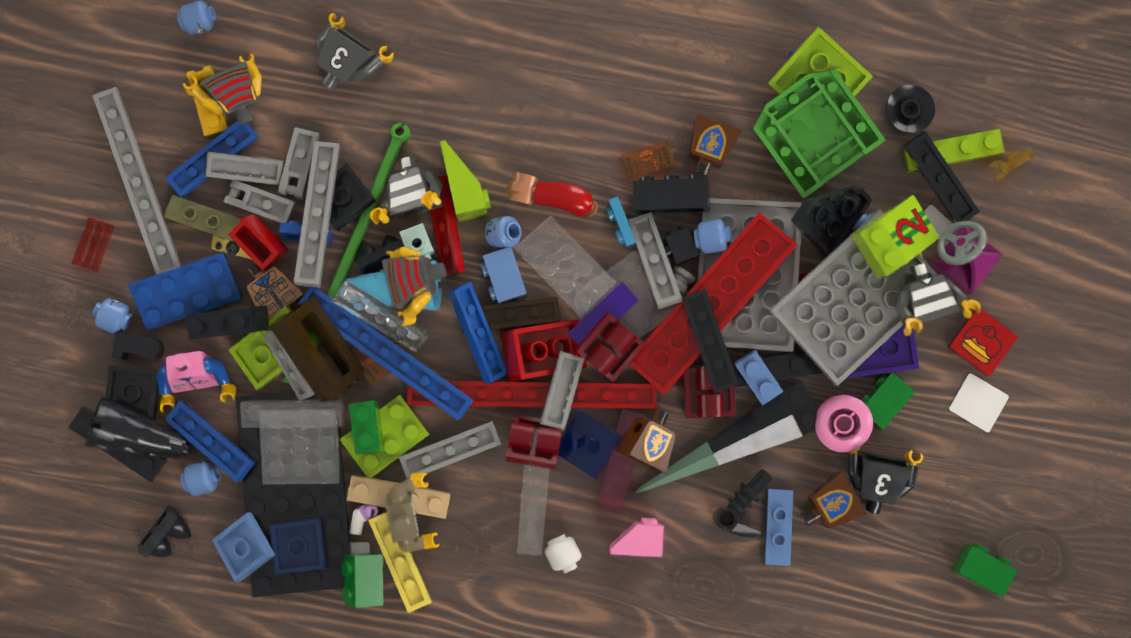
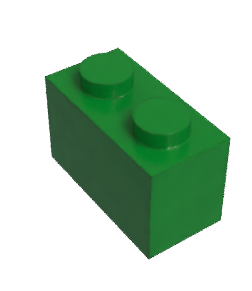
[859,372,915,430]
[349,400,384,455]
[952,543,1017,597]
[342,553,383,608]

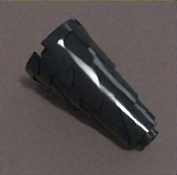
[84,397,190,459]

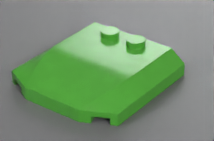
[753,69,886,199]

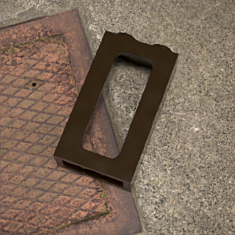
[270,296,365,403]

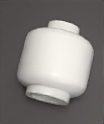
[544,534,582,574]

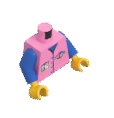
[157,351,237,412]

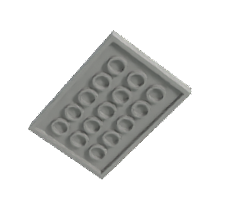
[698,198,802,352]
[769,210,937,386]

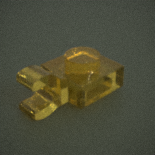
[987,148,1035,181]

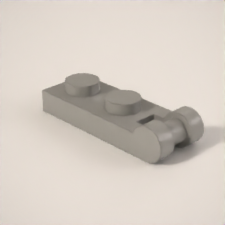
[278,127,320,200]
[223,180,296,224]

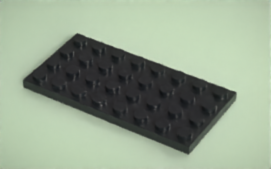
[236,391,351,597]

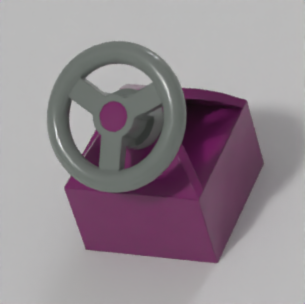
[928,221,1003,295]

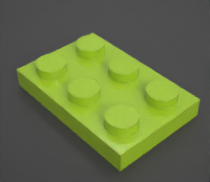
[229,306,317,390]
[340,395,430,478]

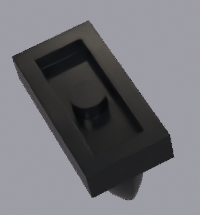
[356,234,405,274]
[138,505,191,558]

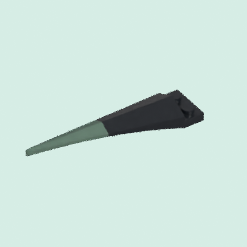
[635,381,817,493]

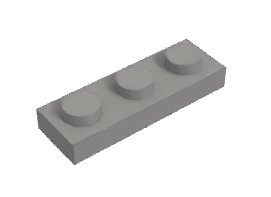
[262,331,315,401]

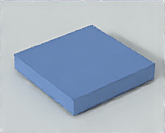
[212,512,275,583]

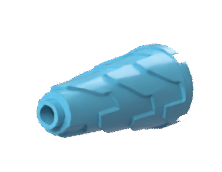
[342,260,442,311]

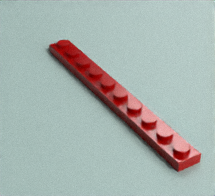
[407,381,657,409]

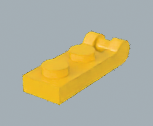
[187,65,229,138]

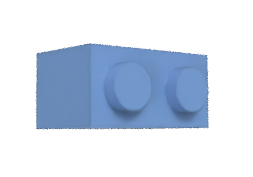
[480,247,527,304]

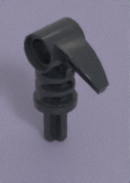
[713,469,772,537]

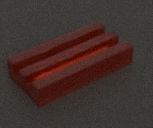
[71,217,115,272]

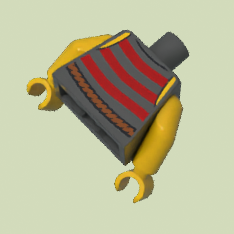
[183,53,262,125]
[382,247,446,326]

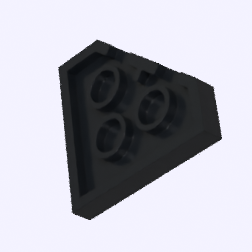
[791,185,873,258]

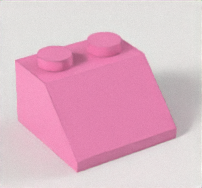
[609,517,664,557]

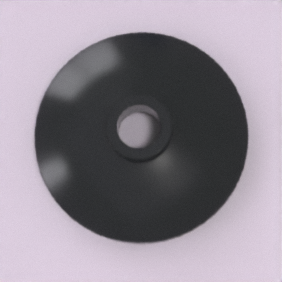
[886,85,935,133]

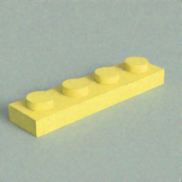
[368,512,432,613]

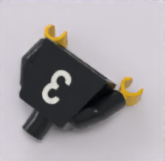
[847,447,923,514]

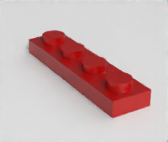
[430,175,465,277]

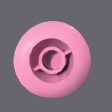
[815,395,873,452]

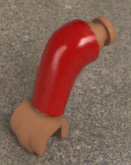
[506,172,598,217]

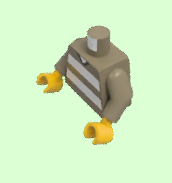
[386,473,439,552]

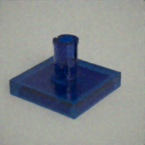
[558,410,623,479]

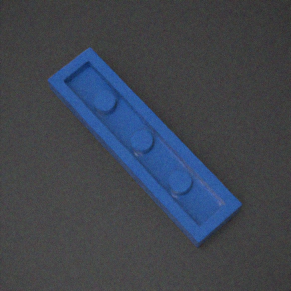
[166,121,260,198]
[448,282,507,384]
[165,400,255,482]

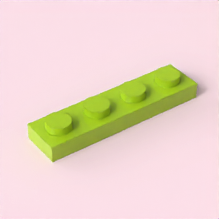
[902,129,1005,172]

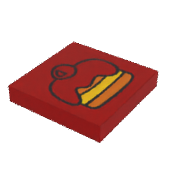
[948,309,1018,377]

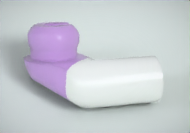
[349,504,378,535]

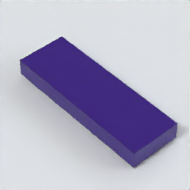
[568,282,639,345]

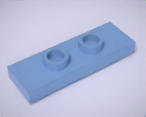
[764,489,793,566]

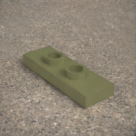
[164,194,242,243]

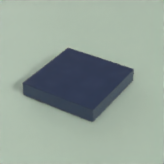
[269,518,327,575]

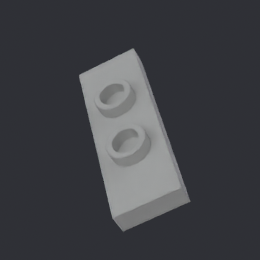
[205,152,283,185]
[539,351,584,431]

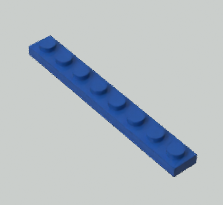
[297,287,474,421]

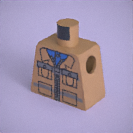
[247,263,305,319]

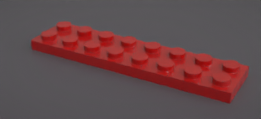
[629,212,798,395]

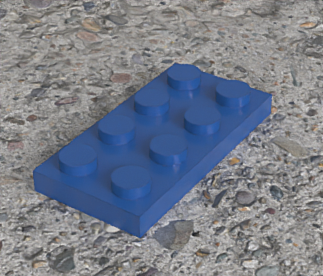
[128,251,242,331]

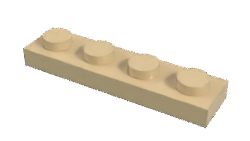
[347,474,451,519]

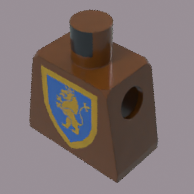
[688,114,742,177]
[616,408,675,473]
[801,472,867,528]

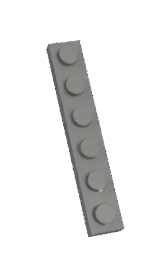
[294,141,340,287]

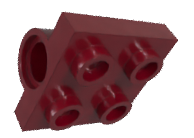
[575,311,645,382]
[683,367,736,418]
[506,414,563,470]

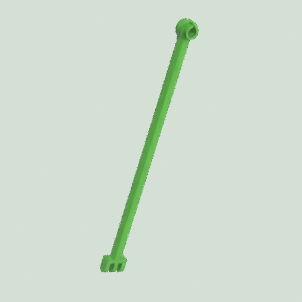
[283,123,411,384]

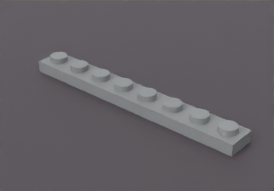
[92,87,182,274]

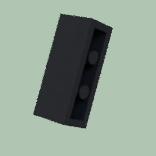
[633,174,710,214]
[186,305,270,340]

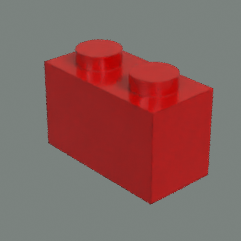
[228,214,289,270]

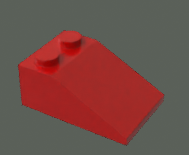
[500,319,587,382]

